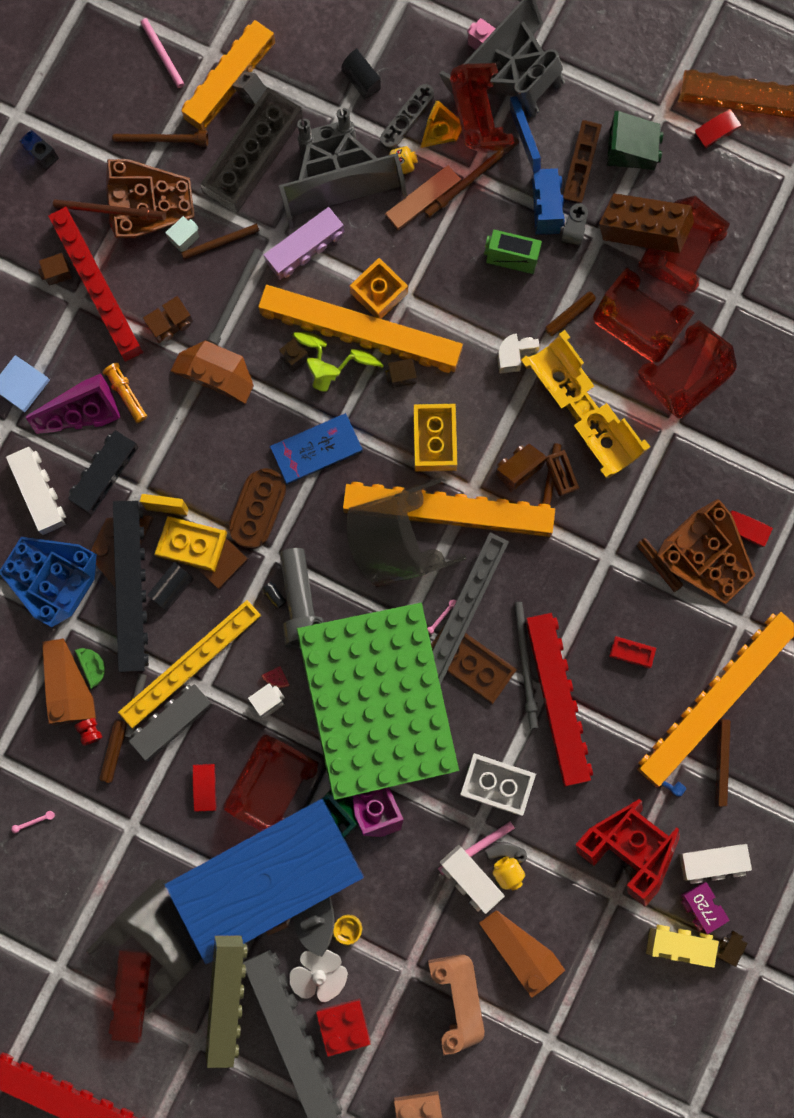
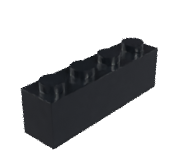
[68,430,139,516]

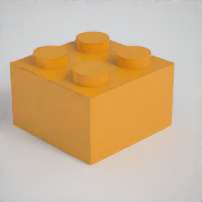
[350,258,408,319]

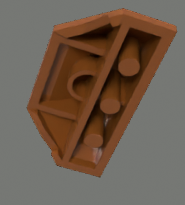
[171,340,254,404]

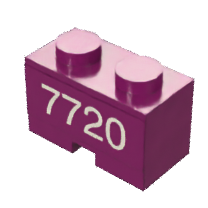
[681,882,730,934]

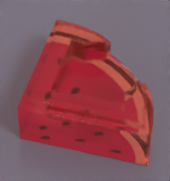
[261,666,290,688]

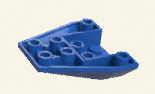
[0,537,97,628]

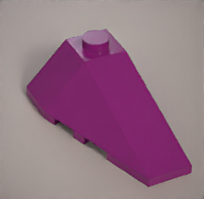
[26,373,120,434]
[353,787,404,837]

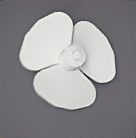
[290,950,348,1002]

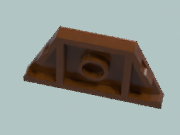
[91,516,154,589]

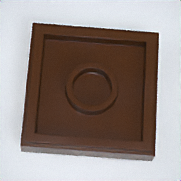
[195,539,248,589]

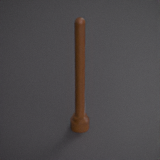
[112,130,209,147]

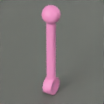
[427,599,457,635]
[11,811,55,834]

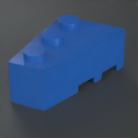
[532,168,565,235]

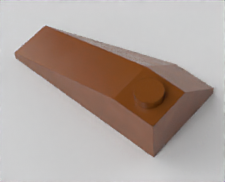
[42,638,96,726]
[479,910,565,998]

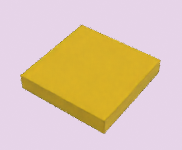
[140,494,188,516]

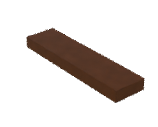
[715,719,731,807]

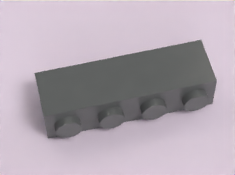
[129,684,213,762]

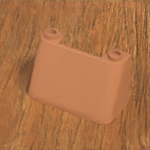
[428,955,484,1055]

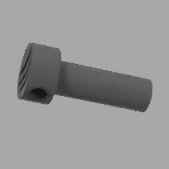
[280,548,324,649]

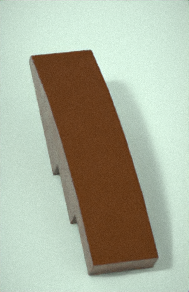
[563,120,602,203]

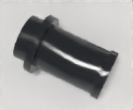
[261,582,287,609]

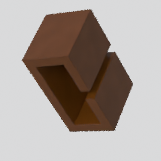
[143,296,193,343]

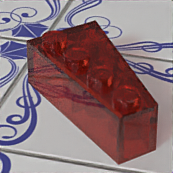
[109,948,152,1043]

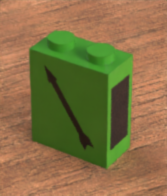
[484,229,542,274]

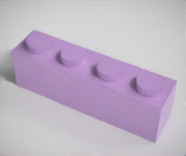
[264,207,344,280]

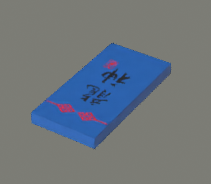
[270,413,363,485]

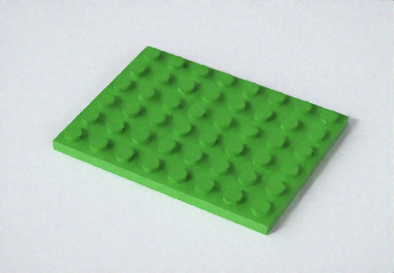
[296,602,459,800]

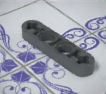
[380,84,434,151]

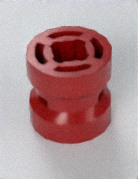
[75,718,103,746]

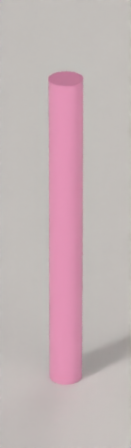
[140,18,184,88]
[438,822,515,876]

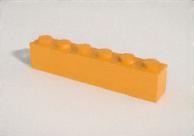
[181,20,275,130]

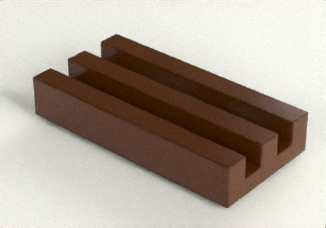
[546,450,580,496]

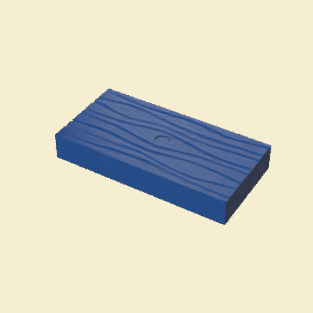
[164,799,364,964]

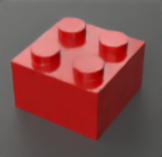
[316,998,371,1057]

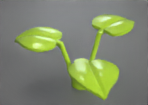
[292,332,384,391]

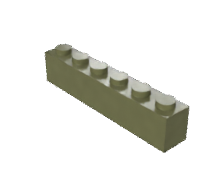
[205,936,247,1068]

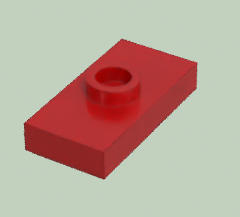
[609,636,656,669]

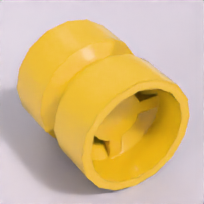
[333,914,363,945]

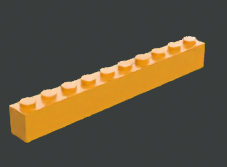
[258,285,463,373]
[343,482,555,537]
[637,612,794,787]

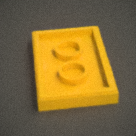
[154,516,227,572]

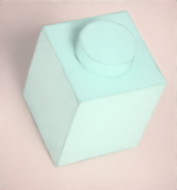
[165,216,199,252]

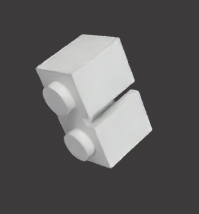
[248,683,285,719]

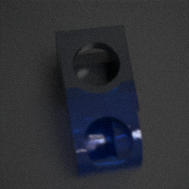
[19,130,59,170]

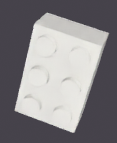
[460,753,536,816]

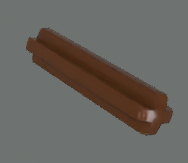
[545,291,596,336]
[637,538,683,592]
[100,720,127,783]

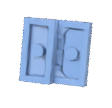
[0,355,50,412]

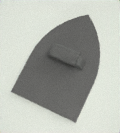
[293,896,334,957]

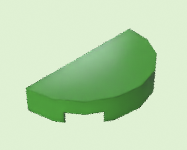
[75,648,105,689]

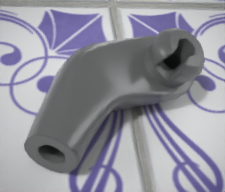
[485,842,527,863]

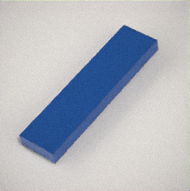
[510,96,541,172]

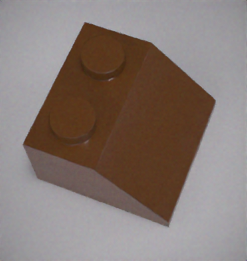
[496,444,547,492]

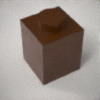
[38,253,72,286]

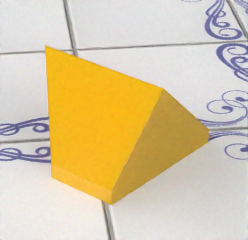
[420,101,464,148]

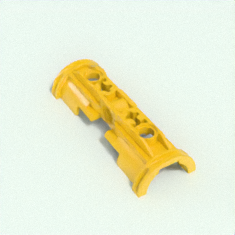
[521,330,650,478]

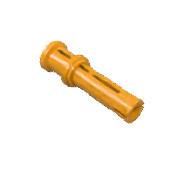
[103,363,148,423]

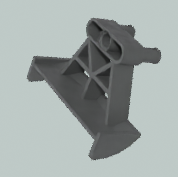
[439,0,565,117]
[279,108,407,229]

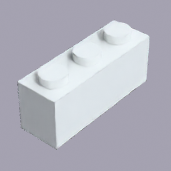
[679,844,752,884]
[440,845,505,914]

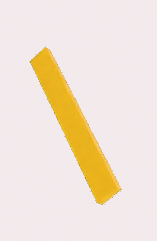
[118,600,261,729]

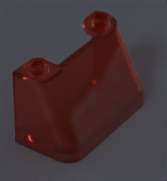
[450,63,514,153]
[639,196,730,293]
[593,267,695,363]
[637,320,737,418]
[224,734,319,831]

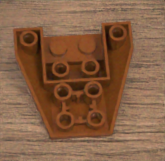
[106,159,195,238]
[657,499,755,604]

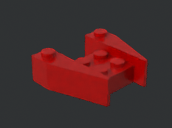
[575,799,680,907]

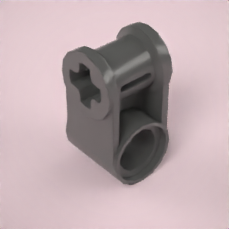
[561,204,588,246]

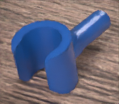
[661,781,686,797]

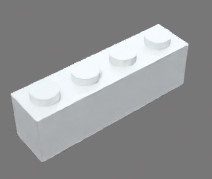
[6,447,66,535]

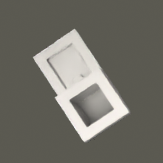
[498,334,540,373]

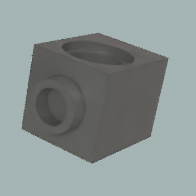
[232,71,269,106]

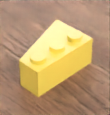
[646,924,719,968]

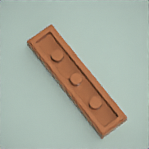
[386,165,461,231]

